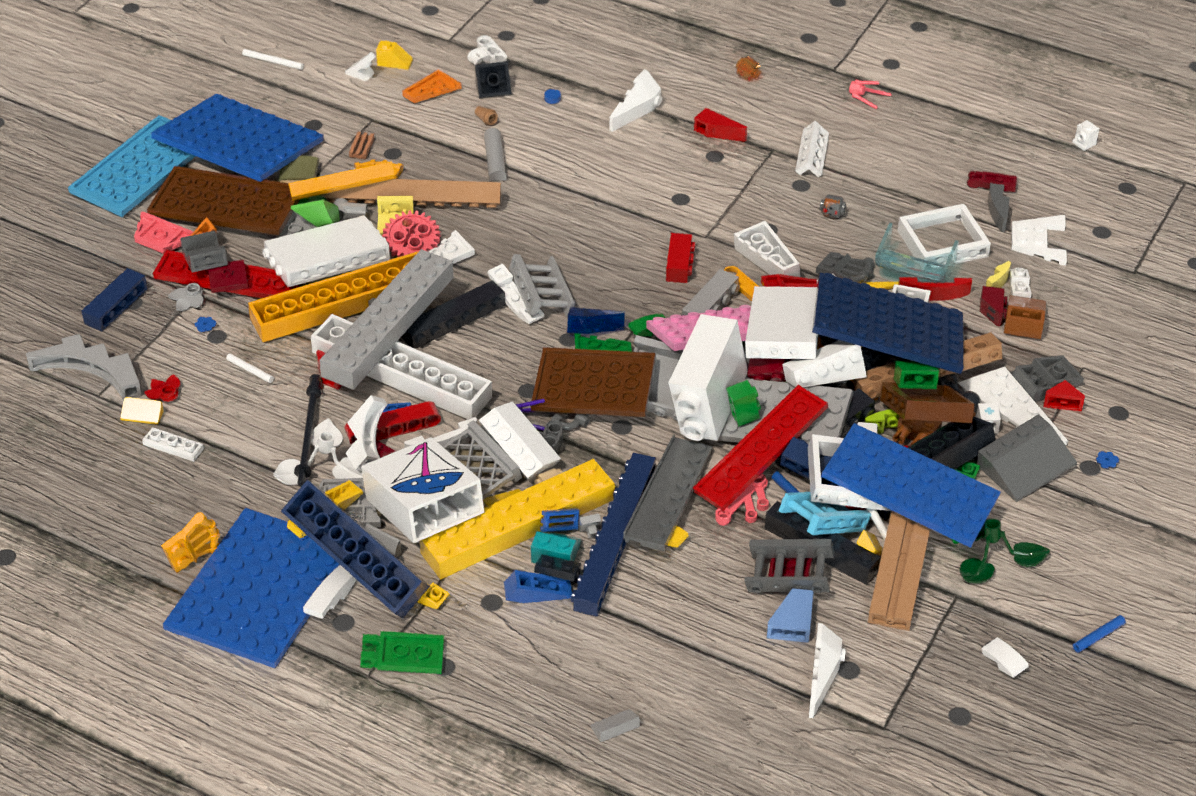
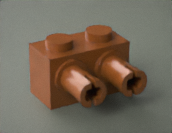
[892,416,943,446]

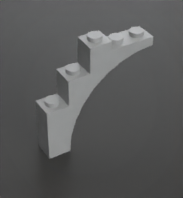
[26,334,142,401]

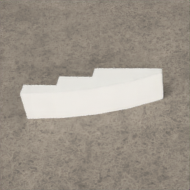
[303,565,356,619]

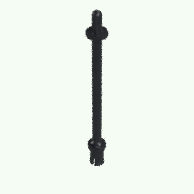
[294,374,322,487]

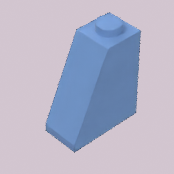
[767,588,813,643]

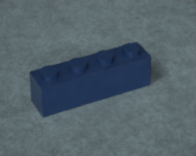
[81,268,147,332]

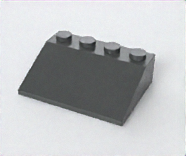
[977,414,1077,502]

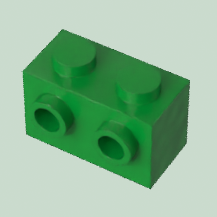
[893,361,939,389]
[726,380,761,427]

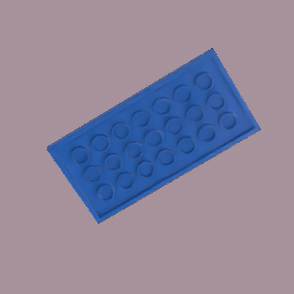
[821,423,1001,548]

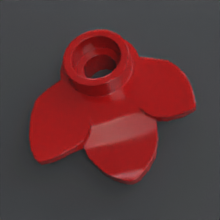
[144,374,181,402]

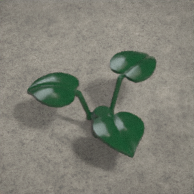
[959,519,1050,583]

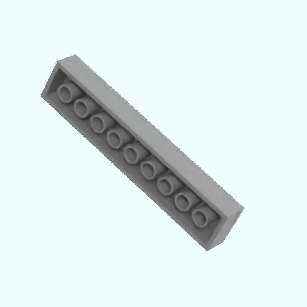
[320,249,454,390]

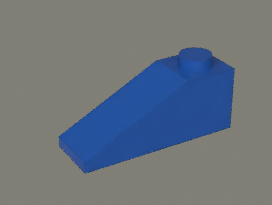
[504,570,572,603]

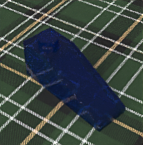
[567,307,625,334]

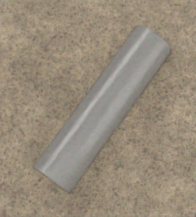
[484,128,507,181]

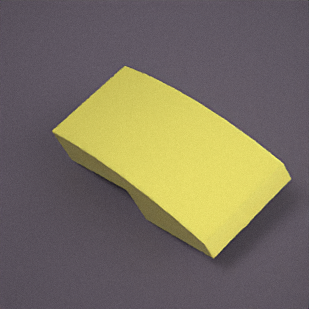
[986,261,1011,288]

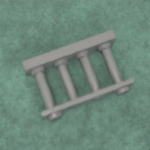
[509,254,575,317]

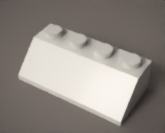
[479,402,561,484]

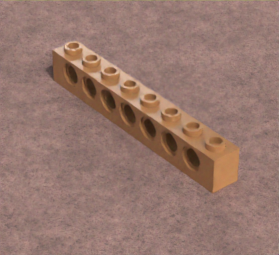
[853,332,1002,399]

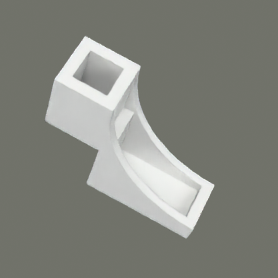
[346,395,388,471]

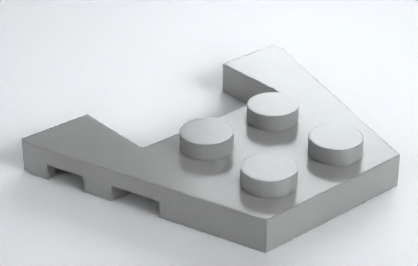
[319,478,381,528]

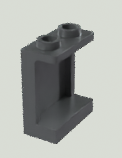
[180,231,228,272]

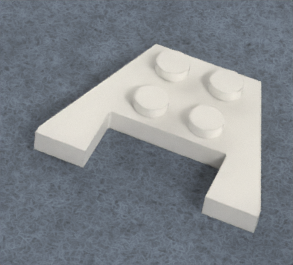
[1011,215,1067,266]

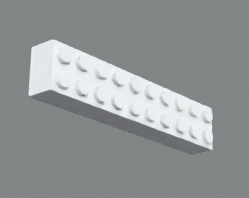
[311,314,492,419]

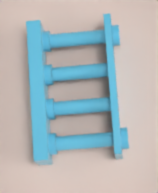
[779,492,871,535]

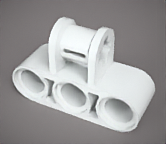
[468,35,507,66]

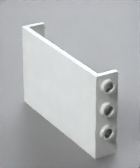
[262,215,390,287]
[745,287,818,359]

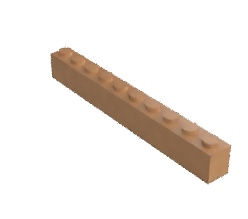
[325,179,502,208]

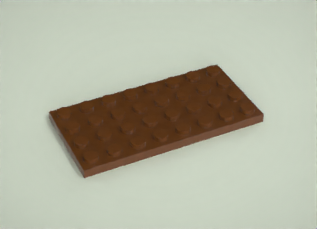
[147,166,300,236]

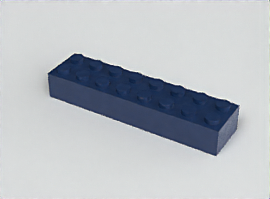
[281,480,430,618]

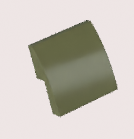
[278,156,319,182]

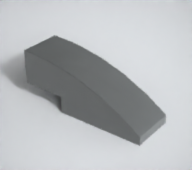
[988,183,1010,233]

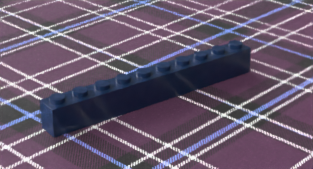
[571,452,656,617]

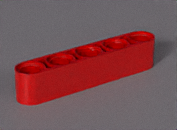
[344,401,441,445]

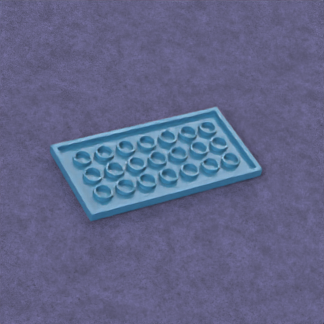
[68,115,196,217]

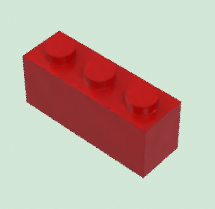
[666,233,695,283]

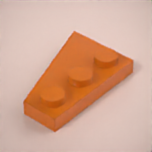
[402,69,461,103]

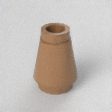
[475,106,498,125]

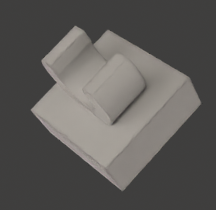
[578,514,601,539]

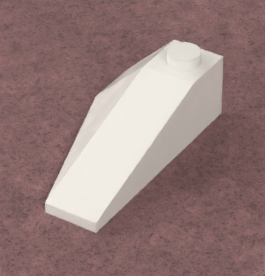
[610,69,662,132]
[809,623,846,718]

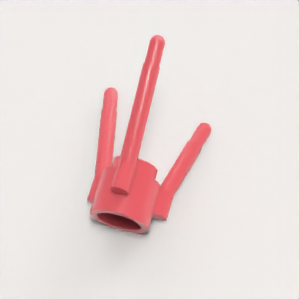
[849,79,891,109]

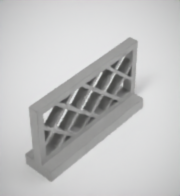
[442,420,522,499]

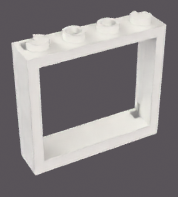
[897,204,991,271]
[808,434,891,511]

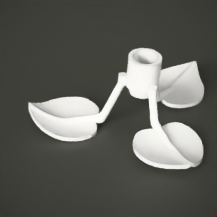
[273,418,363,486]

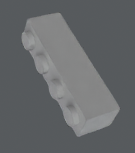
[682,269,740,315]

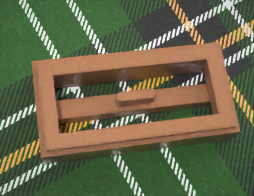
[349,132,374,159]

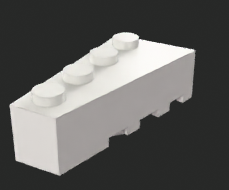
[734,221,800,277]
[782,340,867,387]

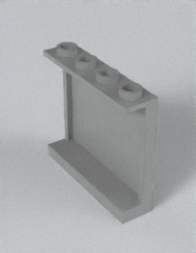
[633,335,684,421]

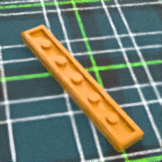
[288,161,396,201]

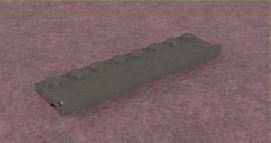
[623,435,712,551]

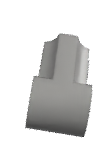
[334,198,368,221]

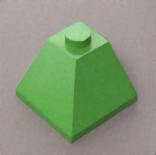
[291,200,340,227]

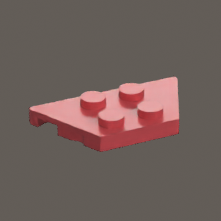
[134,211,194,254]

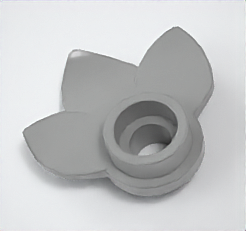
[168,283,204,311]

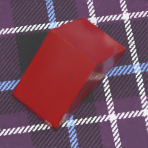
[1043,380,1085,411]

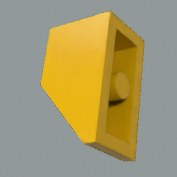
[376,40,413,70]

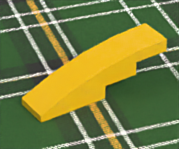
[287,480,363,539]

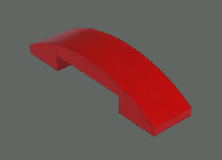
[898,277,972,301]

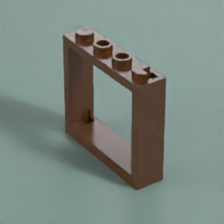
[880,382,975,423]

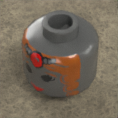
[820,194,846,219]

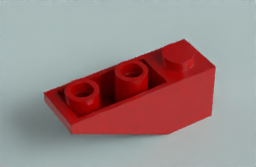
[694,108,747,142]

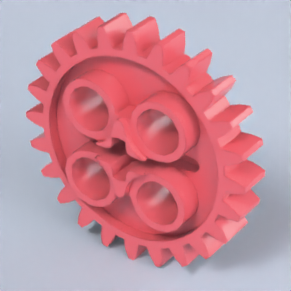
[382,210,440,258]

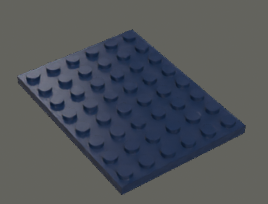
[812,272,963,374]

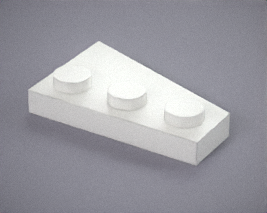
[429,230,475,264]

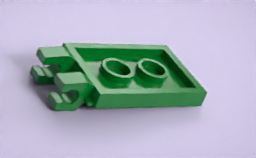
[360,631,444,674]

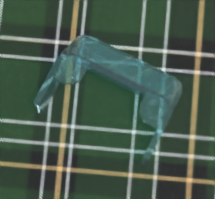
[875,223,959,283]

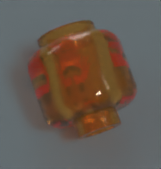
[736,56,761,81]

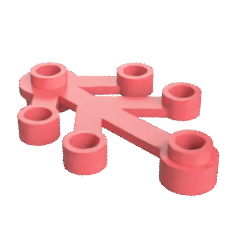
[715,473,769,526]

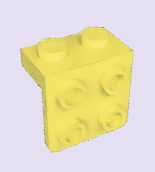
[377,196,414,235]

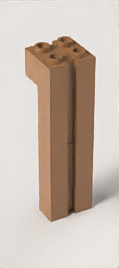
[868,511,931,631]

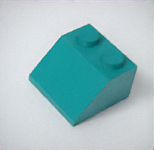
[531,531,582,563]

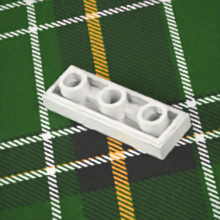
[142,427,204,462]

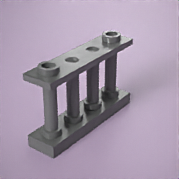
[744,539,834,593]

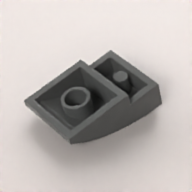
[1012,355,1084,401]

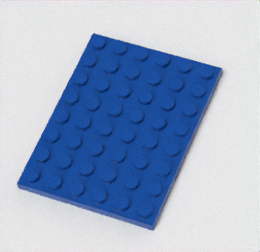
[151,93,324,182]
[163,508,340,668]

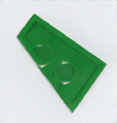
[574,332,632,352]

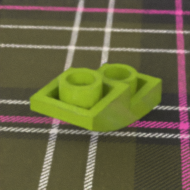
[865,409,900,434]

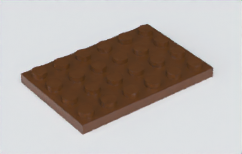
[530,347,656,417]

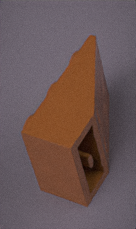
[1004,295,1046,339]

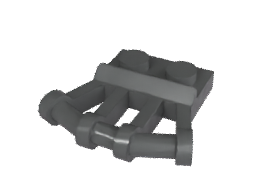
[816,252,874,283]

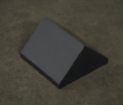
[475,61,512,98]

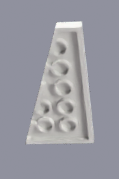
[958,367,1068,446]

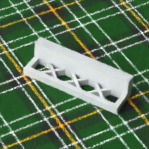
[795,121,829,177]

